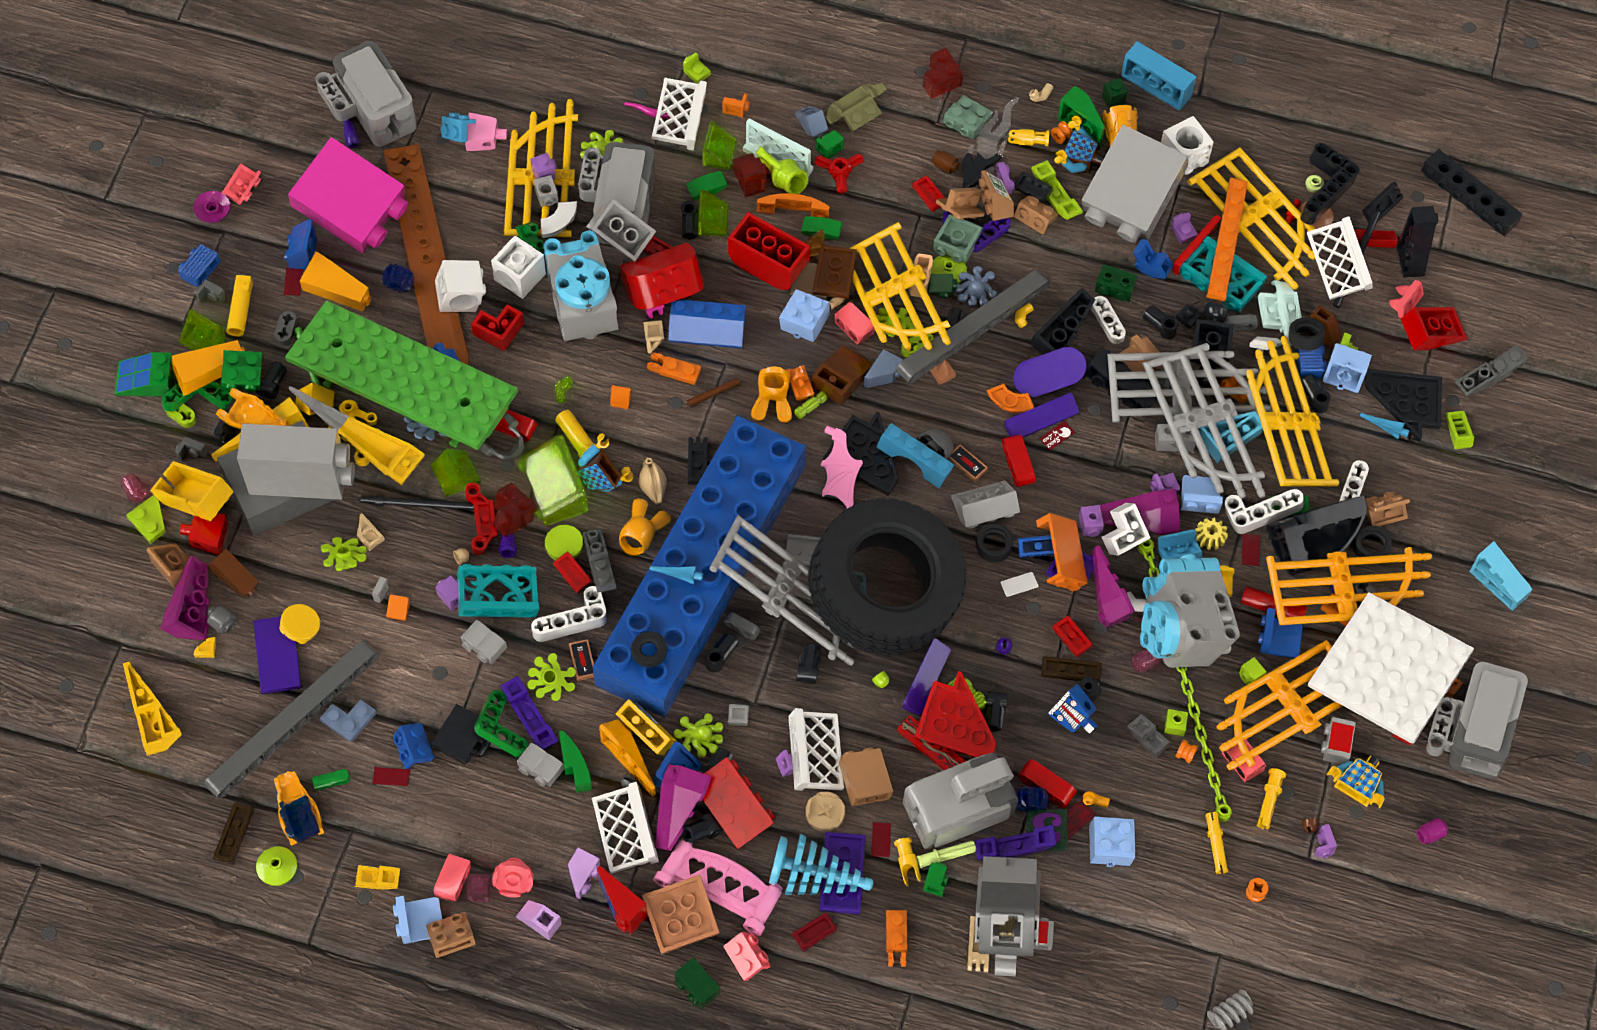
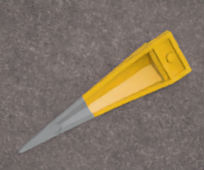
[289,386,425,485]

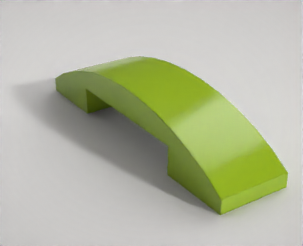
[1031,160,1083,220]

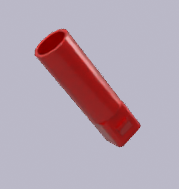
[1240,586,1308,617]

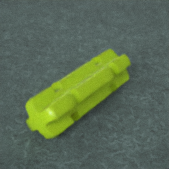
[794,391,827,419]

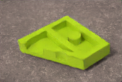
[126,495,166,544]

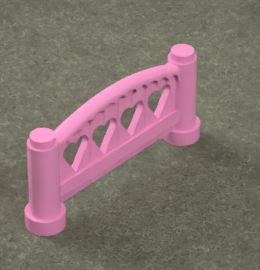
[653,838,782,936]

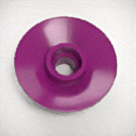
[193,191,230,223]

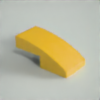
[355,865,400,889]

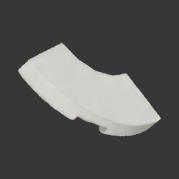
[541,202,577,238]

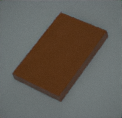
[812,245,857,299]

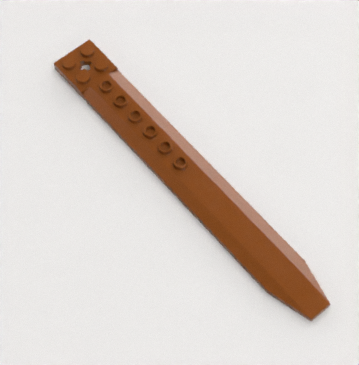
[384,144,469,365]

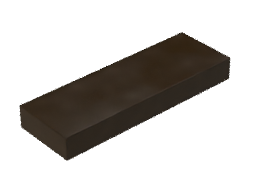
[1041,656,1102,683]
[213,802,254,865]

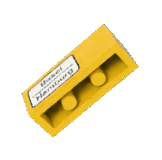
[616,699,677,756]

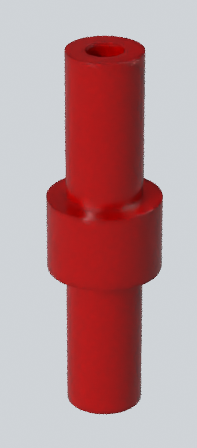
[1281,199,1301,230]

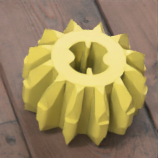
[1195,517,1228,550]

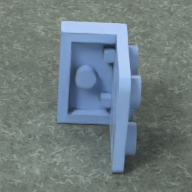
[1181,475,1223,514]
[393,896,442,944]

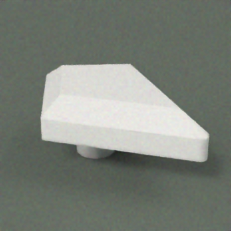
[1249,336,1282,353]

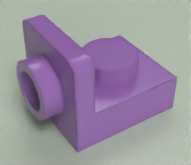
[1171,212,1198,244]
[1150,473,1180,493]
[1314,824,1337,858]

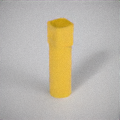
[226,275,253,337]
[555,410,600,457]

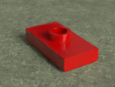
[912,175,945,212]
[552,551,592,594]

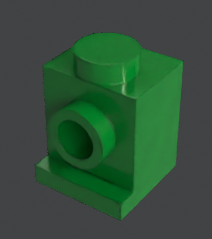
[815,130,844,159]
[923,862,949,897]

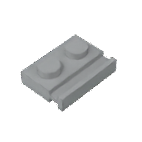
[786,534,821,565]

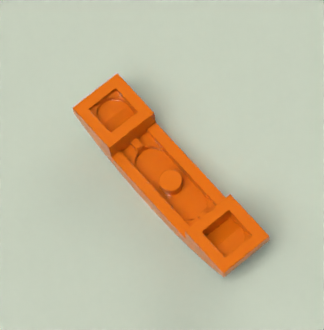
[757,193,830,218]

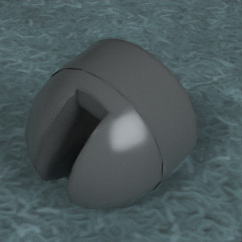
[621,773,637,788]

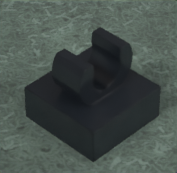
[1176,303,1202,329]

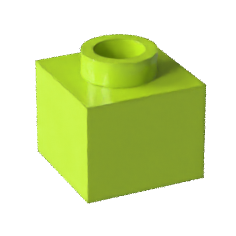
[1239,657,1267,684]
[1164,709,1188,736]

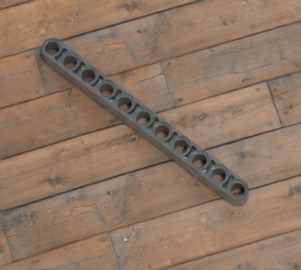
[896,269,1051,384]
[204,639,380,799]

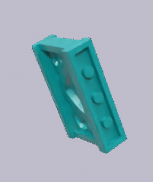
[1180,236,1267,314]
[457,564,539,618]

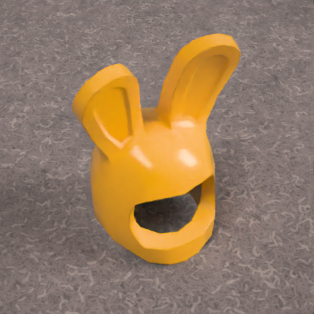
[751,366,792,423]
[619,498,671,556]

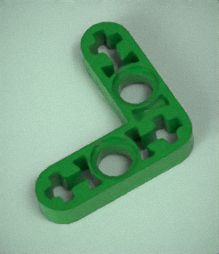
[162,381,233,412]
[474,690,529,757]

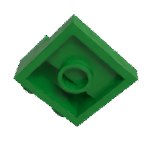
[221,350,262,392]

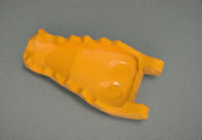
[216,388,289,429]
[274,771,324,845]

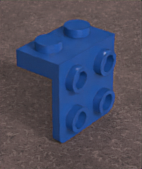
[1258,608,1303,659]

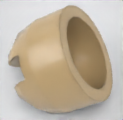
[453,548,469,565]

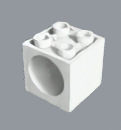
[1161,116,1214,175]
[491,236,546,299]
[435,260,486,312]

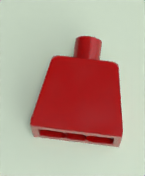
[180,514,229,555]

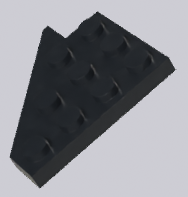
[1366,369,1442,441]
[823,412,898,496]

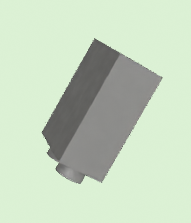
[1082,125,1188,243]
[237,424,355,500]

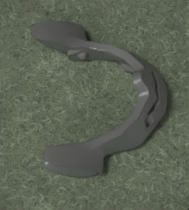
[480,413,524,460]

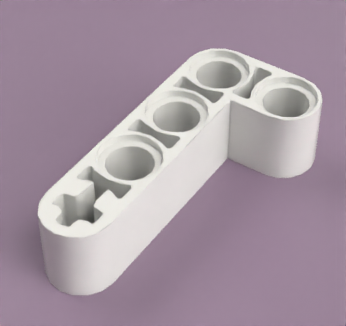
[1225,489,1304,534]
[531,586,607,642]

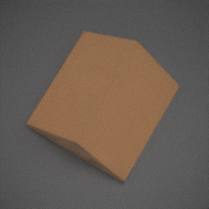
[146,543,189,588]

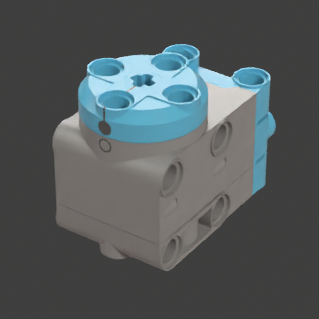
[544,230,619,342]
[1140,554,1240,668]

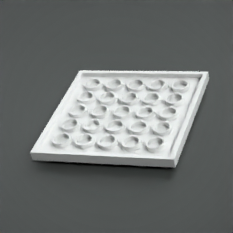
[1308,593,1474,744]

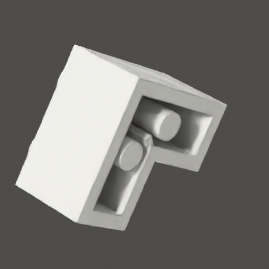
[1102,503,1150,556]

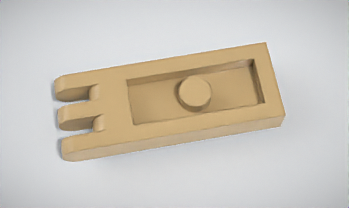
[967,916,989,972]

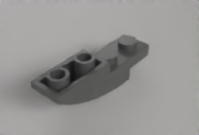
[1455,345,1528,397]
[582,529,616,593]

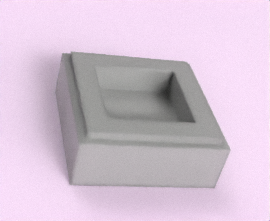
[372,577,389,603]
[728,704,749,726]

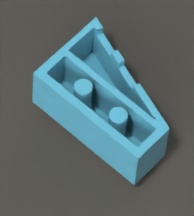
[1198,411,1263,463]
[1469,541,1532,611]

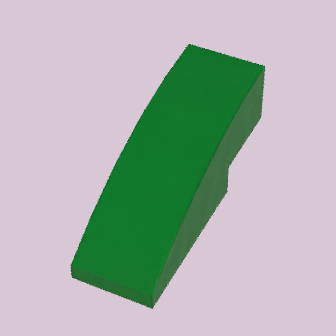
[559,731,592,793]

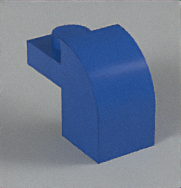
[1133,239,1173,279]

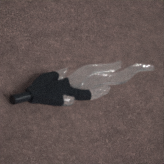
[962,97,1019,188]

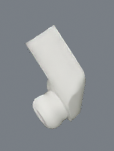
[1127,591,1147,612]

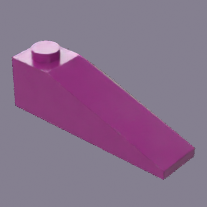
[1100,489,1180,535]
[160,556,209,640]
[655,764,711,851]

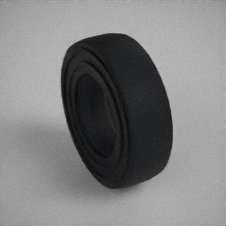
[631,631,667,668]

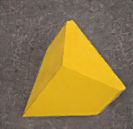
[295,382,335,415]

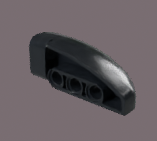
[1267,496,1367,576]

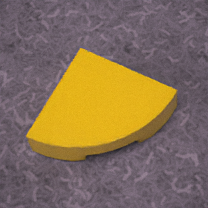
[194,637,216,658]

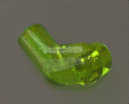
[555,376,573,403]

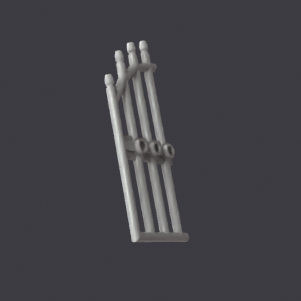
[1143,343,1265,499]
[1107,351,1273,423]
[709,515,854,666]

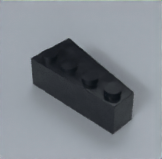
[1396,206,1438,278]
[1030,288,1096,355]
[1083,347,1157,409]

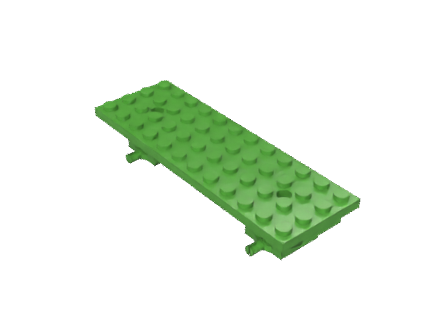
[285,300,518,450]

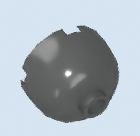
[916,428,953,460]

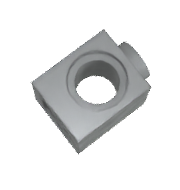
[534,175,558,207]

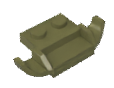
[825,82,887,132]

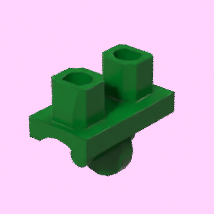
[516,222,544,253]

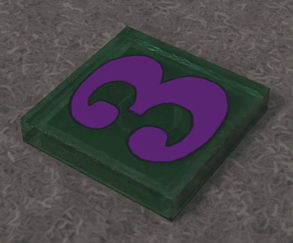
[1027,809,1068,851]

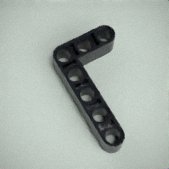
[1300,143,1360,225]

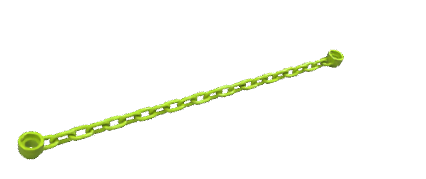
[1138,539,1232,822]

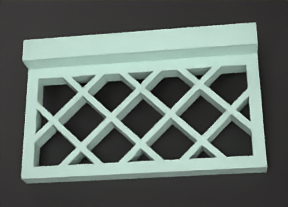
[743,119,813,177]

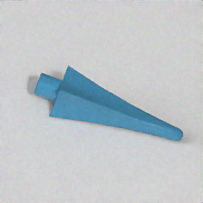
[1360,413,1410,439]
[650,566,703,584]

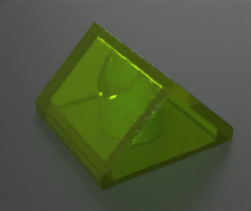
[702,121,737,170]
[698,189,729,236]
[179,309,226,351]
[431,449,481,497]

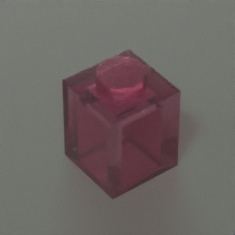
[467,874,491,902]

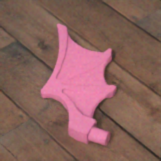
[821,426,863,508]

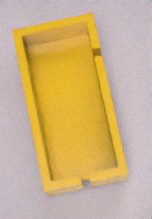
[150,461,234,521]

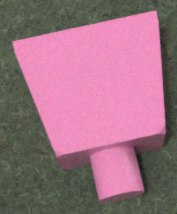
[465,113,508,151]

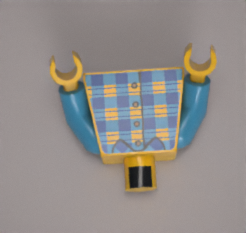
[1326,756,1385,808]

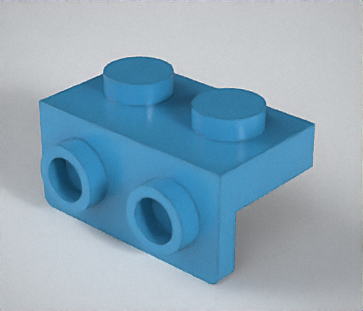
[440,112,476,142]
[1158,529,1202,559]

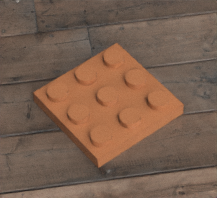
[642,875,720,954]

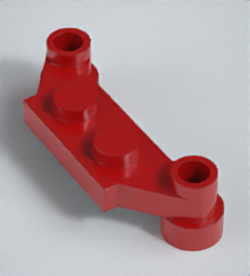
[465,483,497,555]

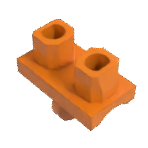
[786,365,814,401]

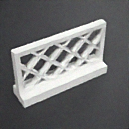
[652,78,707,150]
[1307,217,1373,300]
[788,708,844,791]
[592,782,659,874]

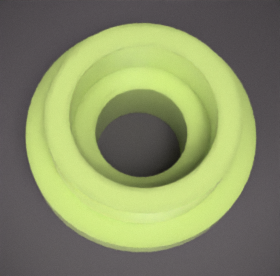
[1305,175,1324,193]

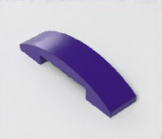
[501,676,558,750]
[975,825,1057,861]

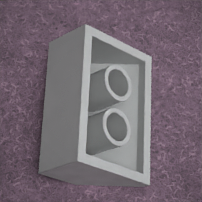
[586,199,656,261]
[951,480,1020,528]

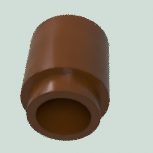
[931,150,960,174]

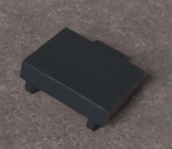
[432,704,491,765]

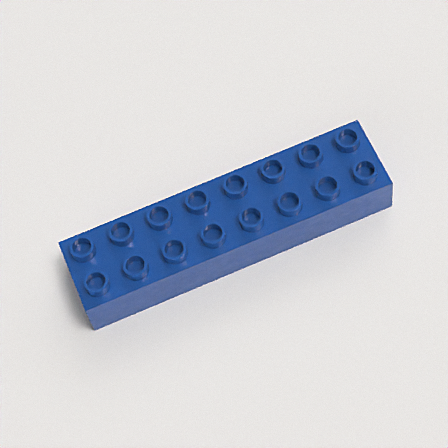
[593,416,806,718]

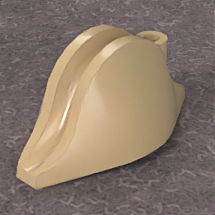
[638,458,667,504]

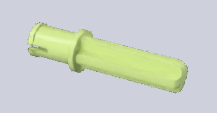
[916,841,976,869]

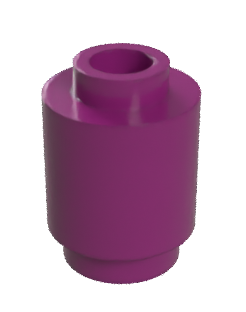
[1416,818,1448,844]

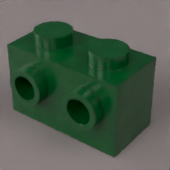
[1095,264,1138,302]
[674,957,720,1010]

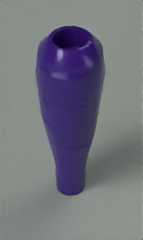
[344,118,360,149]

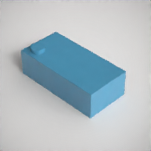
[1121,41,1196,111]

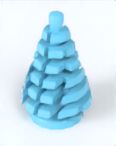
[769,834,873,895]

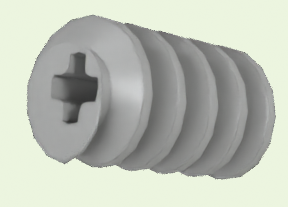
[1207,989,1254,1030]

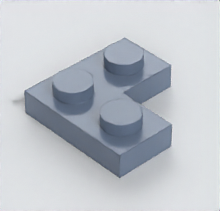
[320,699,377,743]

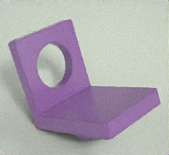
[776,750,793,777]

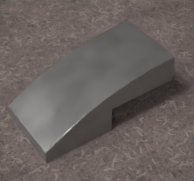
[1127,714,1170,758]

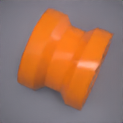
[1050,121,1073,144]
[1175,739,1198,764]
[1246,878,1268,902]

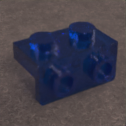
[279,795,320,843]

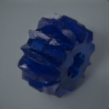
[382,264,414,293]
[1016,786,1049,813]

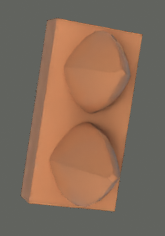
[930,359,956,385]

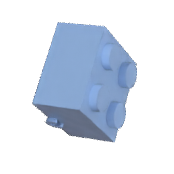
[779,289,830,342]
[1322,343,1372,393]
[1089,817,1135,867]

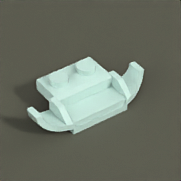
[1257,280,1302,346]

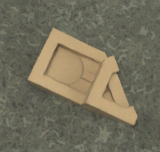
[643,320,664,355]

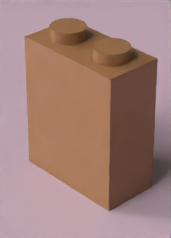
[839,747,894,806]

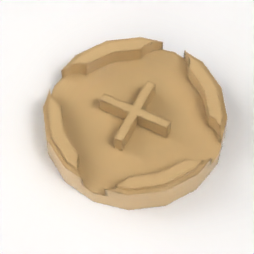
[806,792,845,832]

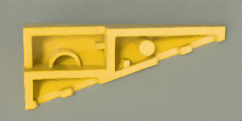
[211,397,309,462]
[123,662,182,756]

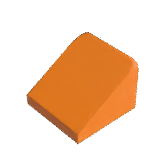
[610,385,631,409]
[386,595,410,621]

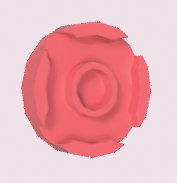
[492,858,534,897]

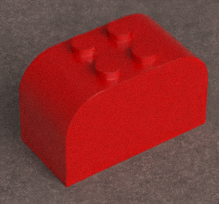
[728,212,810,290]
[619,242,704,309]

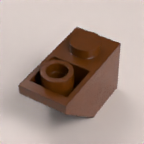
[1307,305,1342,349]

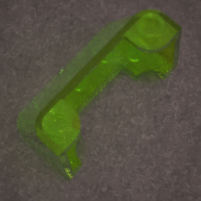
[517,434,588,526]

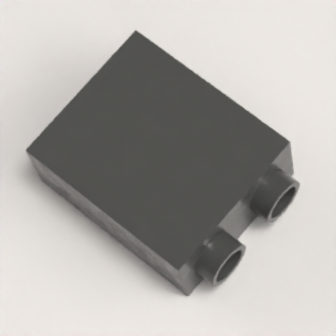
[217,421,336,536]

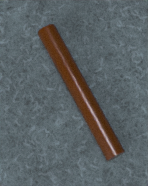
[687,378,740,407]

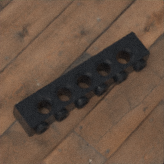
[1421,149,1523,237]

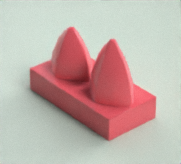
[1389,280,1424,318]

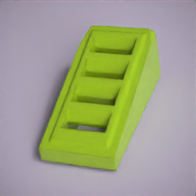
[1446,411,1474,449]

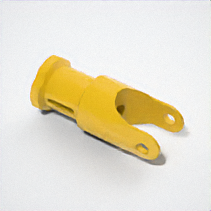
[1008,129,1049,146]
[894,837,921,886]

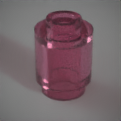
[121,473,147,502]
[1131,649,1162,673]

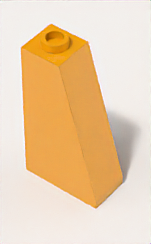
[300,252,371,312]
[172,340,245,396]

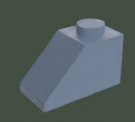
[795,106,828,138]
[864,349,903,388]

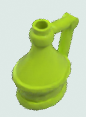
[755,146,808,194]

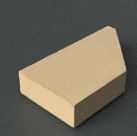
[357,513,385,551]

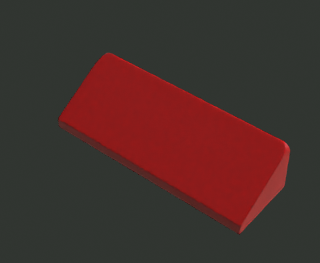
[1340,229,1398,248]

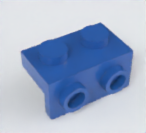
[393,723,434,769]

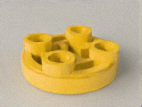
[279,604,320,644]

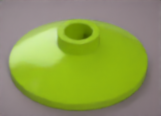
[931,254,967,284]
[256,846,297,886]

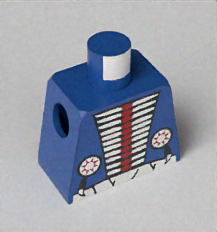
[1048,684,1098,734]

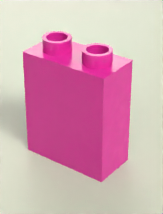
[288,137,409,254]

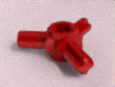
[815,153,864,194]

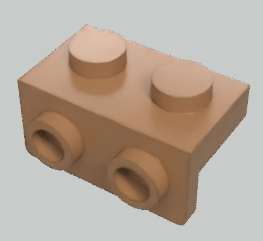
[1014,195,1059,234]

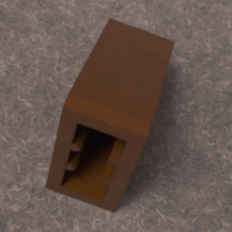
[208,549,259,598]

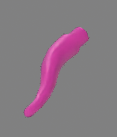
[624,102,670,119]

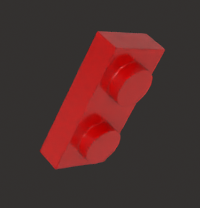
[1052,616,1093,658]

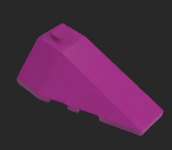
[1092,545,1135,628]

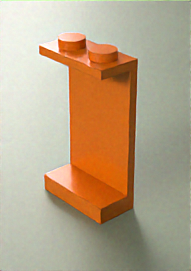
[1036,513,1088,591]

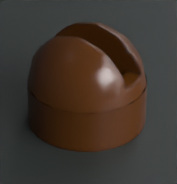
[1302,818,1319,834]

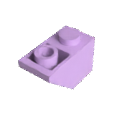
[568,848,600,899]
[516,900,561,940]

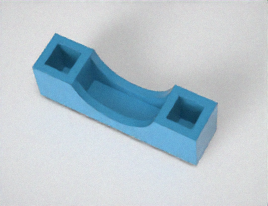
[876,423,954,488]

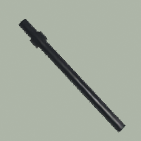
[1333,211,1381,308]
[360,494,474,510]

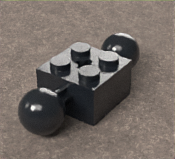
[1190,300,1234,388]

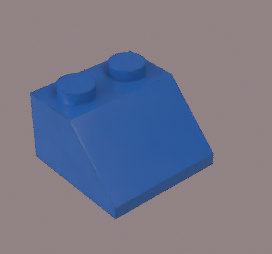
[285,219,317,270]

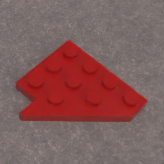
[914,671,997,758]

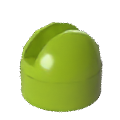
[872,671,889,688]

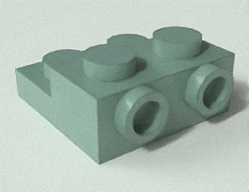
[943,95,993,140]
[933,214,982,263]

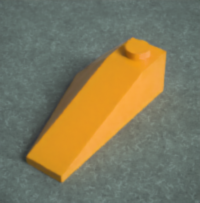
[599,719,656,797]

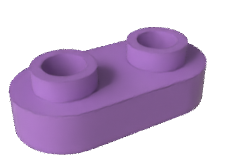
[996,162,1014,194]

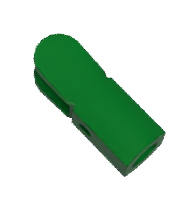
[312,769,350,791]

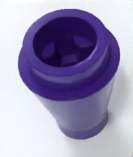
[498,528,518,558]

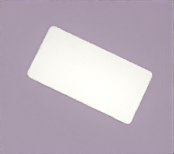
[1000,572,1038,597]

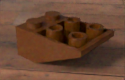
[811,346,873,406]

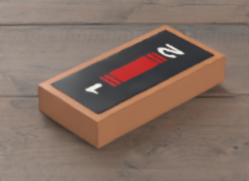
[948,444,988,483]
[569,639,594,681]

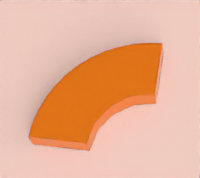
[986,383,1034,414]

